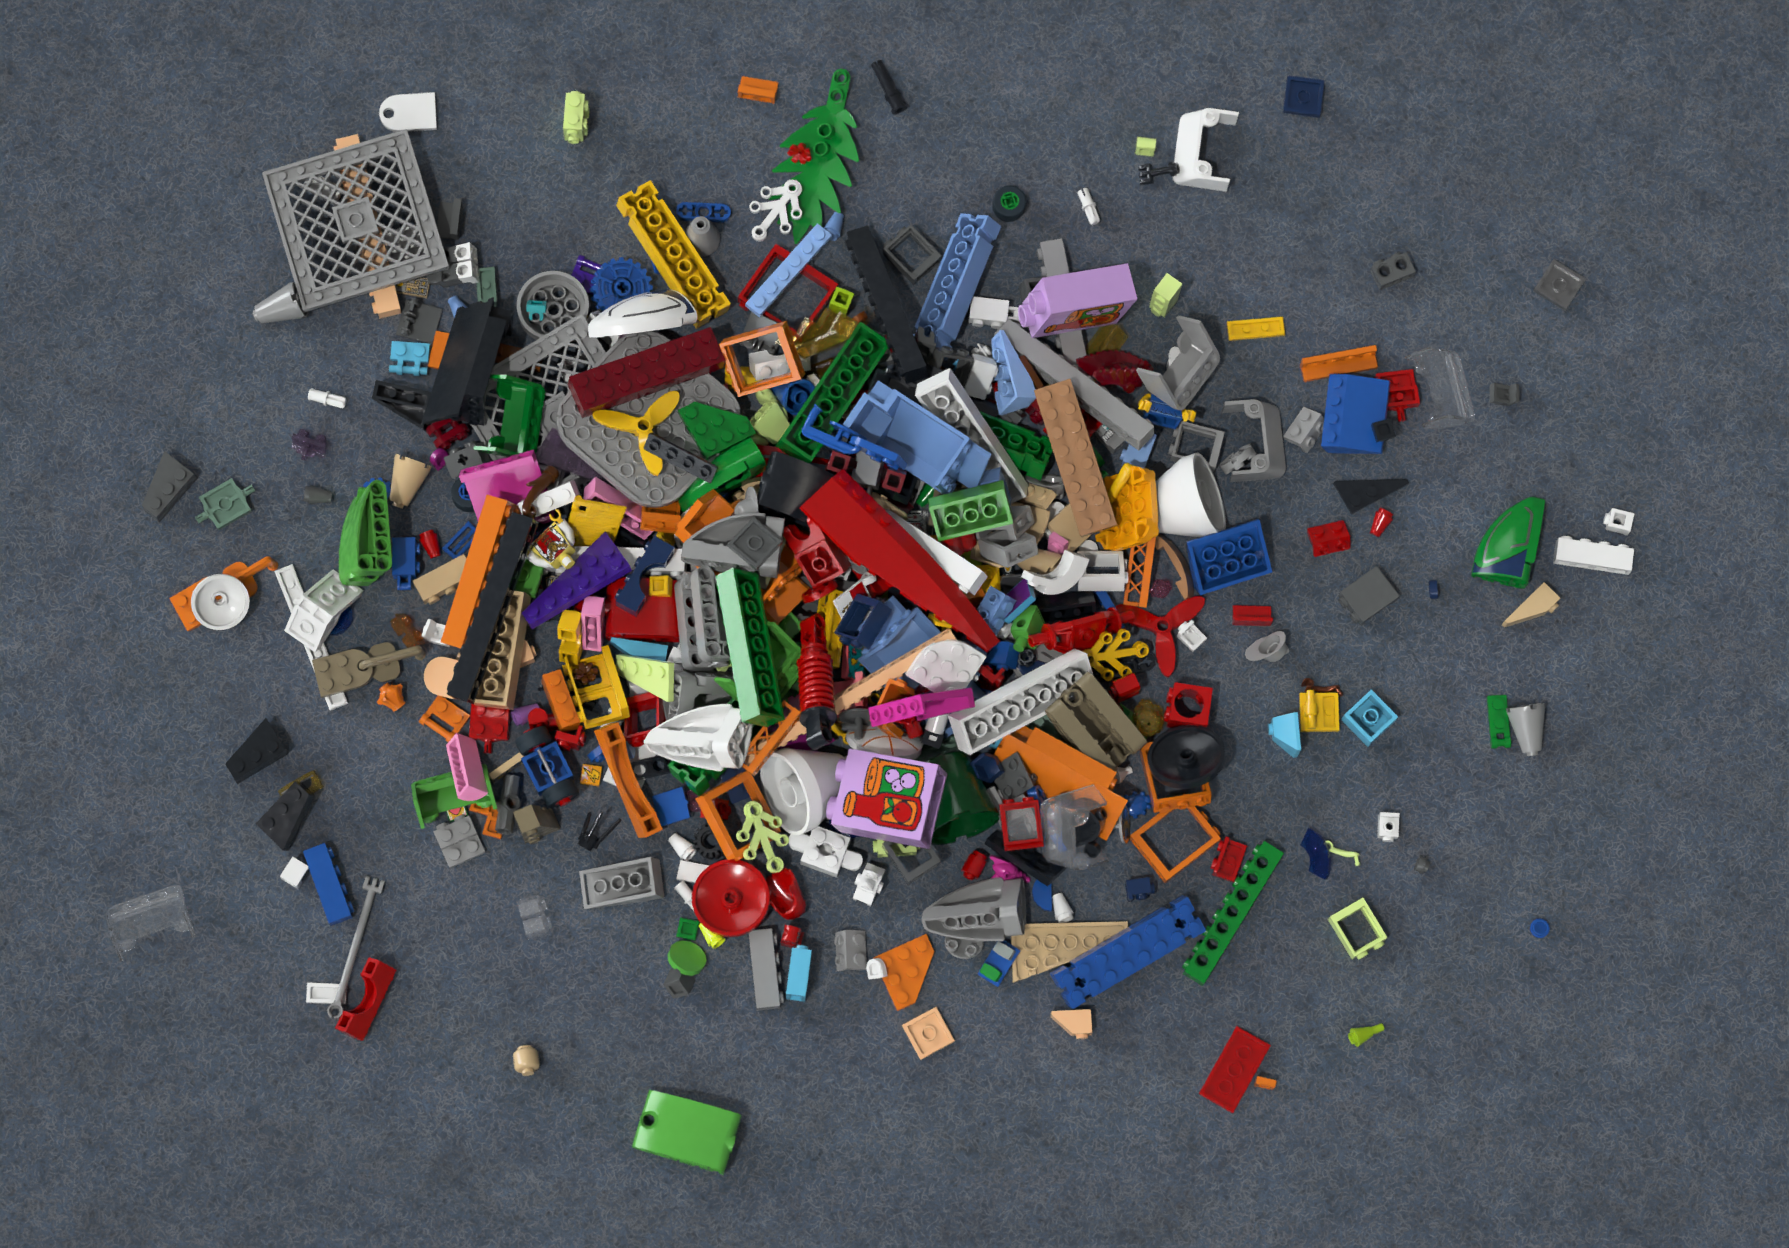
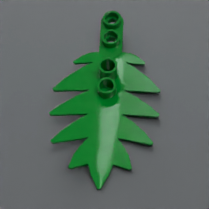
[769,69,860,244]

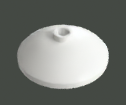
[191,574,250,630]

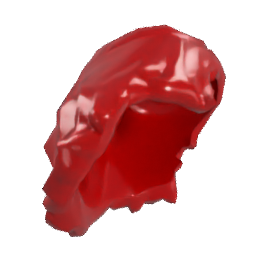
[766,867,806,920]

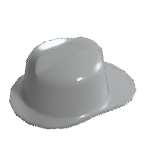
[1025,473,1065,499]
[734,487,759,515]
[1245,631,1289,662]

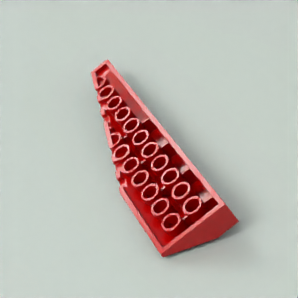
[799,469,1000,652]

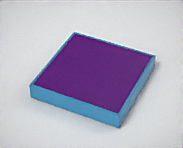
[1004,578,1036,624]

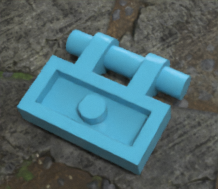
[389,341,430,376]

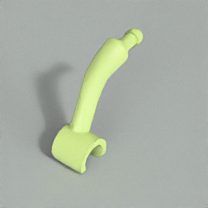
[1321,841,1360,866]

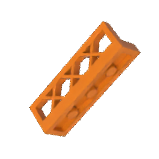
[1300,345,1378,382]
[1123,537,1156,608]
[742,700,800,777]

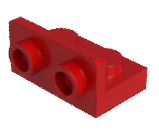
[977,665,1005,691]

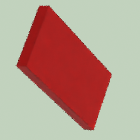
[1199,1026,1271,1114]

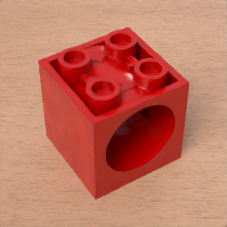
[1163,682,1213,728]

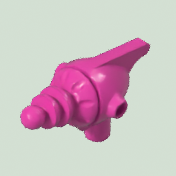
[990,855,1031,883]

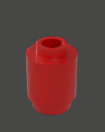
[961,850,987,881]

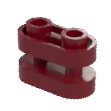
[425,418,470,450]

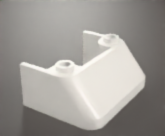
[1172,108,1239,192]

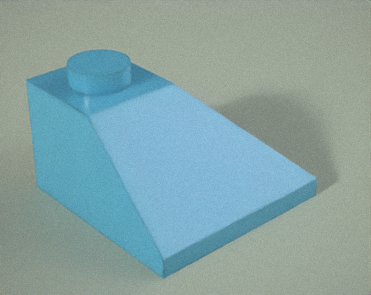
[1268,712,1301,758]

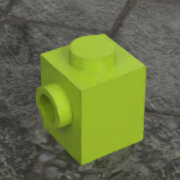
[828,287,854,317]

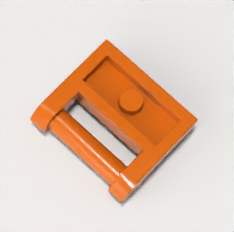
[419,695,470,742]

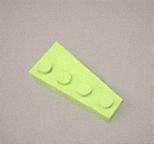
[615,654,674,702]

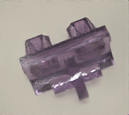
[291,429,326,461]

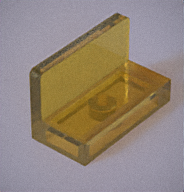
[1085,324,1128,355]

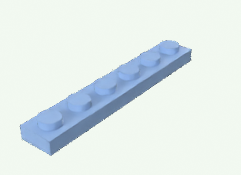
[745,223,832,318]

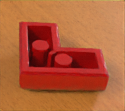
[528,708,559,732]

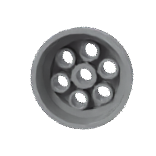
[517,271,589,340]

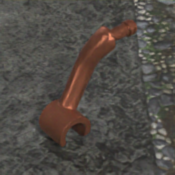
[1301,678,1343,697]

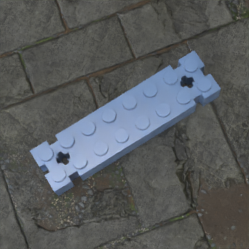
[913,213,1001,360]

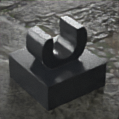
[1371,419,1396,443]

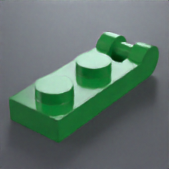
[1486,695,1511,749]

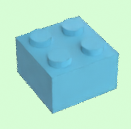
[1341,690,1398,747]

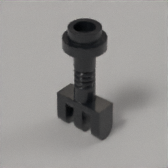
[1138,161,1180,185]

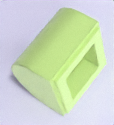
[1135,137,1156,157]

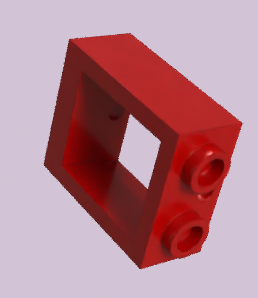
[624,692,666,747]

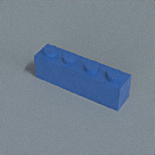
[303,843,354,926]

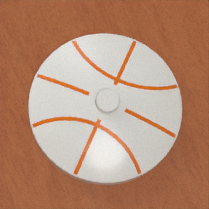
[846,722,923,760]

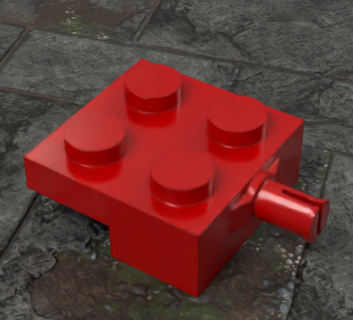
[1375,369,1420,422]

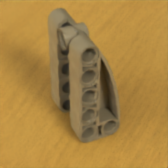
[1044,672,1147,772]

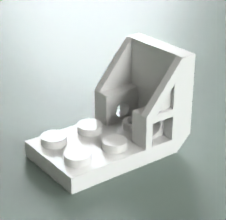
[284,569,364,652]

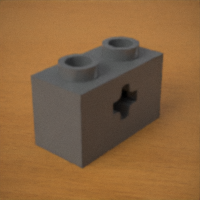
[443,441,491,479]

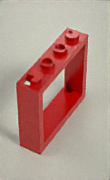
[738,244,838,342]

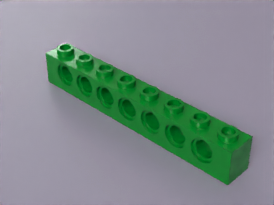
[1182,841,1284,986]

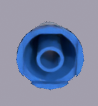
[771,378,815,415]

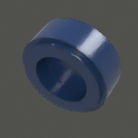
[1428,580,1438,599]

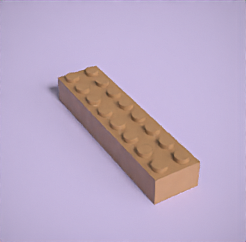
[1034,379,1118,537]

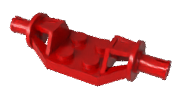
[1028,607,1135,654]

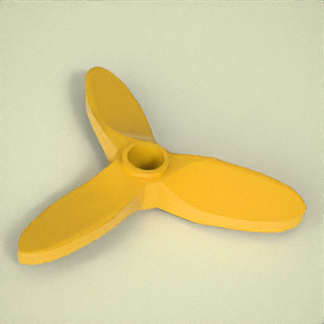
[592,391,680,476]

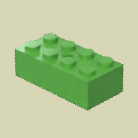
[928,480,1013,542]

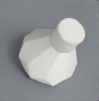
[1115,766,1133,784]

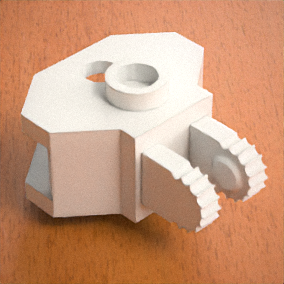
[853,862,885,906]

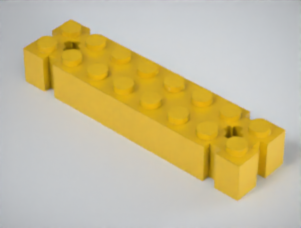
[616,180,731,329]

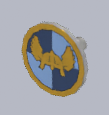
[1113,806,1130,844]

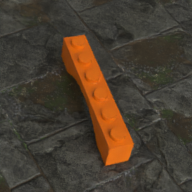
[594,722,663,838]

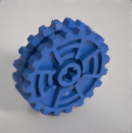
[590,257,653,312]

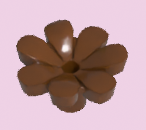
[572,662,598,685]

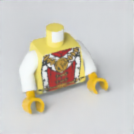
[526,509,576,569]

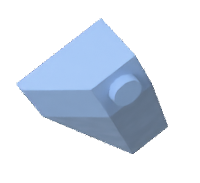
[991,330,1036,415]

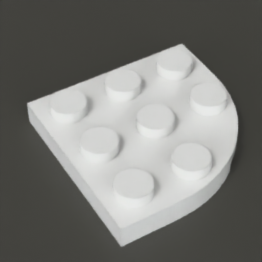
[905,639,987,692]

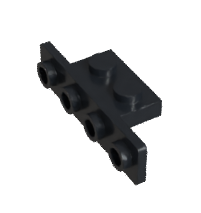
[644,432,718,483]

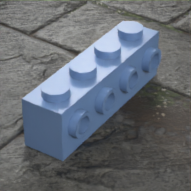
[959,586,1017,655]

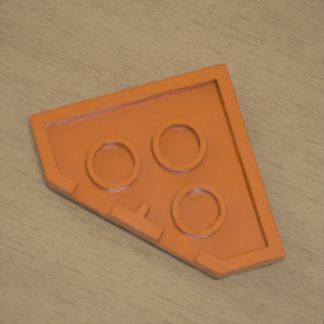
[873,934,934,1011]

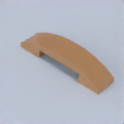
[1155,533,1194,600]

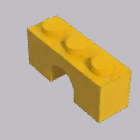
[557,610,583,665]

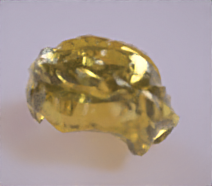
[1132,699,1164,737]

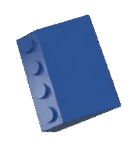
[1321,374,1390,454]
[1186,519,1272,595]

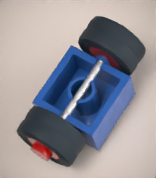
[515,726,579,809]

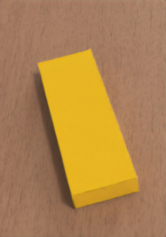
[1227,317,1285,341]

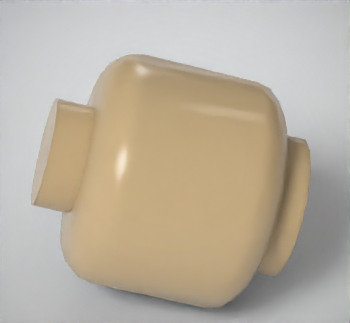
[513,1045,540,1076]

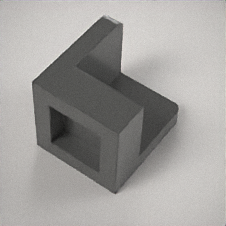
[663,968,696,999]

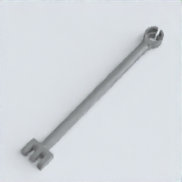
[327,876,385,1020]

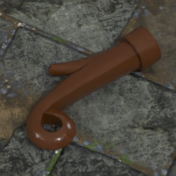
[522,466,559,518]

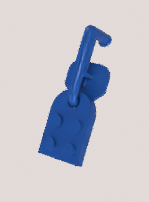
[802,404,907,471]

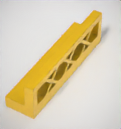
[817,589,843,669]

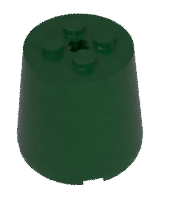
[926,752,1000,845]

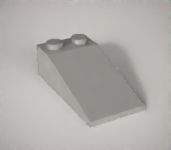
[579,857,665,909]

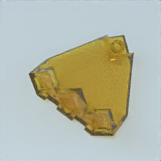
[775,308,858,359]

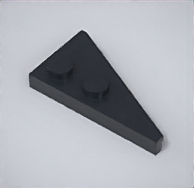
[1333,479,1409,515]

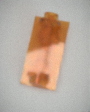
[390,613,426,648]

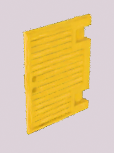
[567,495,627,547]

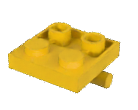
[1299,690,1339,732]

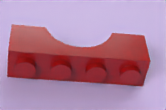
[335,957,396,1041]

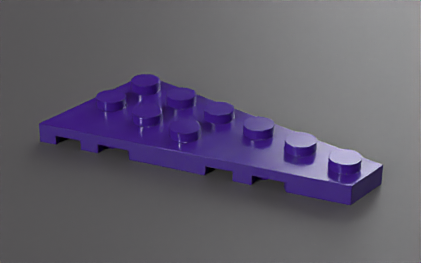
[522,532,632,629]

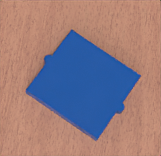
[652,787,691,827]

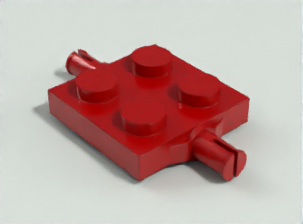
[469,704,510,754]

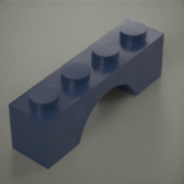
[615,536,675,617]

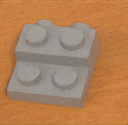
[433,814,485,868]

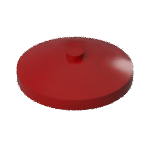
[692,859,770,937]

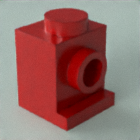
[700,797,731,820]

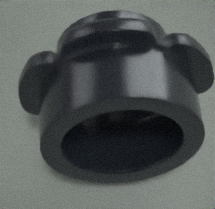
[1018,649,1037,668]

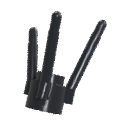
[577,811,621,851]

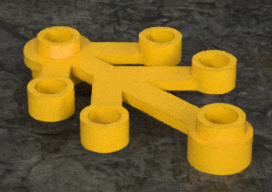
[1082,629,1149,681]

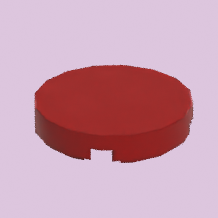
[801,579,838,603]

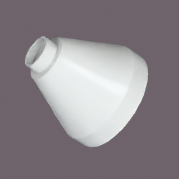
[1156,453,1226,537]
[760,748,847,835]

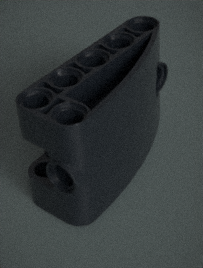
[757,451,835,533]

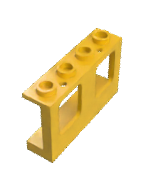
[562,645,630,729]

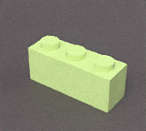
[1149,273,1182,318]

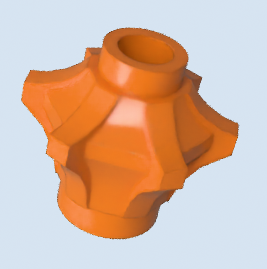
[377,682,406,712]

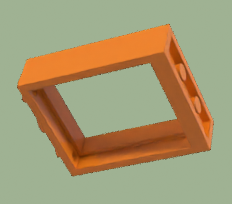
[719,321,805,397]
[1140,742,1211,813]
[695,770,781,861]
[1129,793,1221,884]

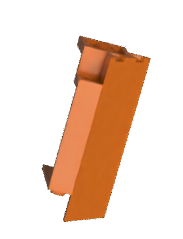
[675,489,810,625]
[994,726,1128,841]

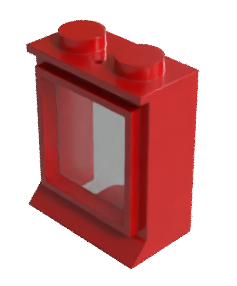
[999,797,1044,851]

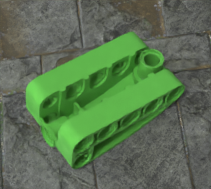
[339,480,392,586]
[632,1090,742,1175]

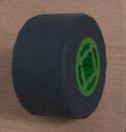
[992,185,1026,222]

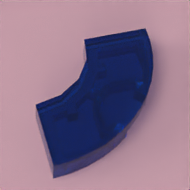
[1300,828,1331,880]

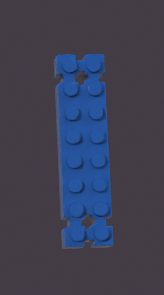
[1049,895,1206,1009]

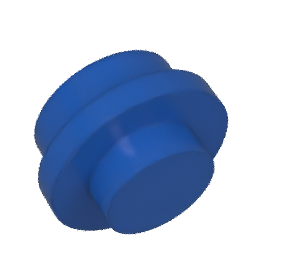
[1530,919,1550,938]

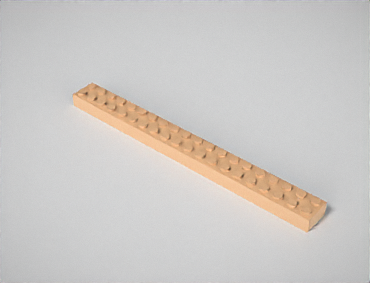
[744,628,956,766]

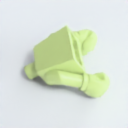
[749,388,790,446]

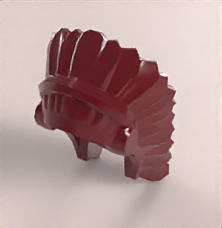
[1076,349,1154,393]

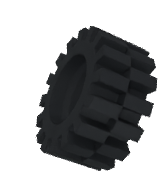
[693,824,724,860]

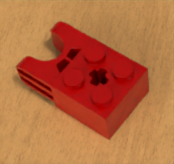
[783,517,851,589]

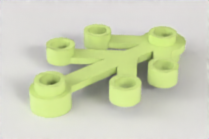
[736,801,789,873]

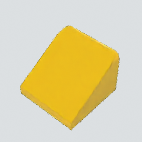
[649,575,672,597]

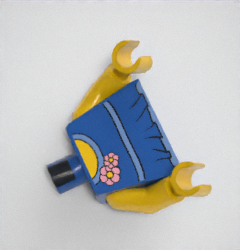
[1138,393,1196,429]

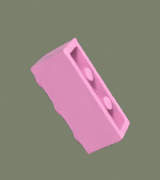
[581,596,605,652]

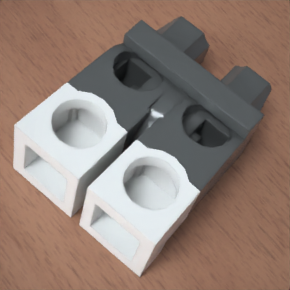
[428,242,479,288]

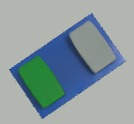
[978,940,1021,987]

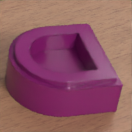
[430,448,449,471]

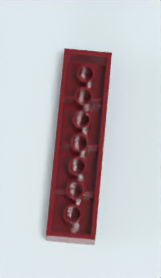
[568,327,726,418]

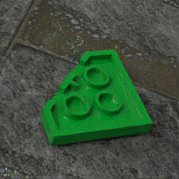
[677,402,756,460]

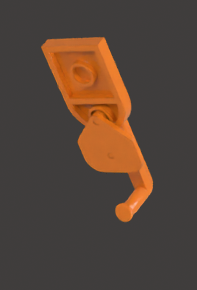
[169,556,278,632]

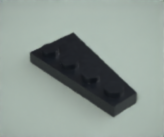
[985,830,1069,886]

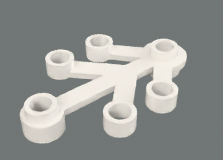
[749,180,802,242]

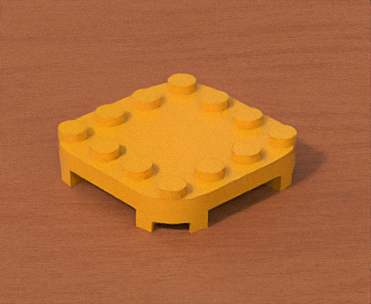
[1095,466,1159,551]

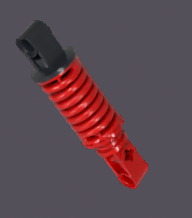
[796,613,837,750]

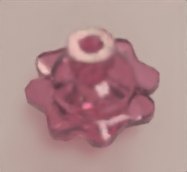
[1149,579,1172,598]

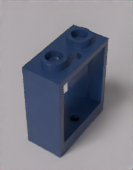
[834,594,892,650]

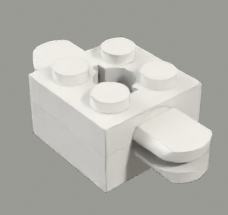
[789,826,863,878]

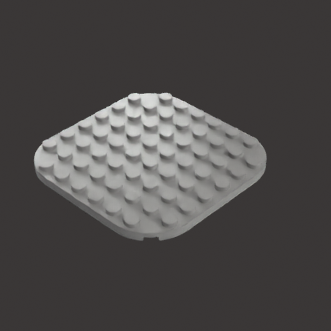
[556,331,740,508]

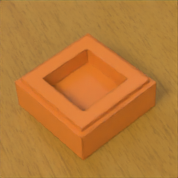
[1254,1076,1277,1090]

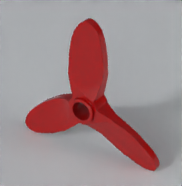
[1115,596,1205,677]

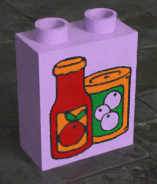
[1018,263,1137,338]
[826,748,947,849]

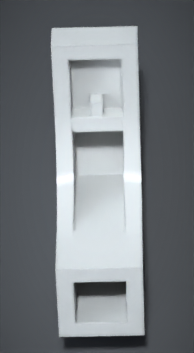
[1021,550,1090,595]

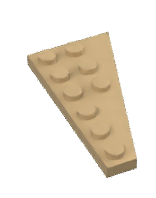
[1011,921,1128,983]

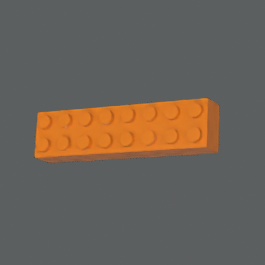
[441,495,520,649]

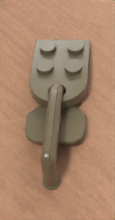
[312,642,426,698]

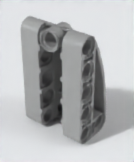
[674,565,730,671]

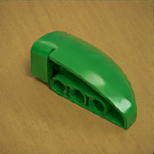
[678,437,766,513]

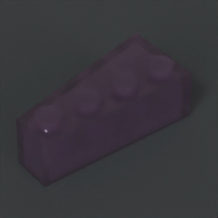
[536,427,610,485]

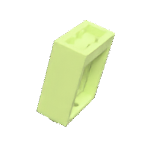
[1328,898,1388,960]

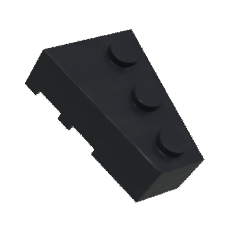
[372,380,431,432]
[225,718,288,784]
[256,781,315,851]

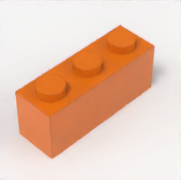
[541,669,580,733]

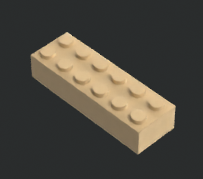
[474,591,531,710]

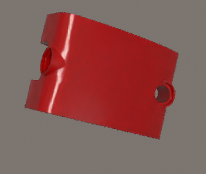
[605,577,694,643]

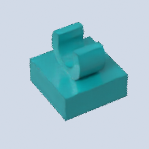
[526,300,547,321]

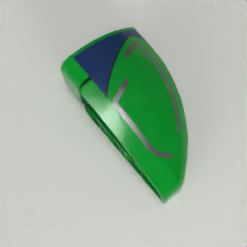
[1471,497,1545,589]

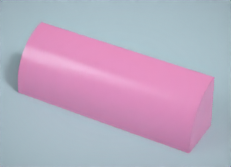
[446,733,488,801]

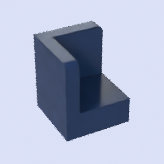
[971,753,1004,783]

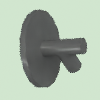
[839,708,871,740]

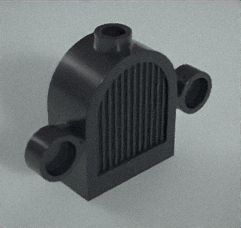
[1050,793,1107,858]

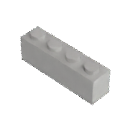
[749,928,784,1011]

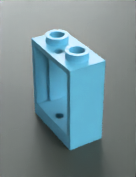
[786,945,812,1002]

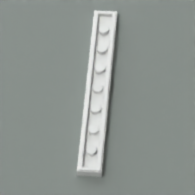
[274,564,348,711]

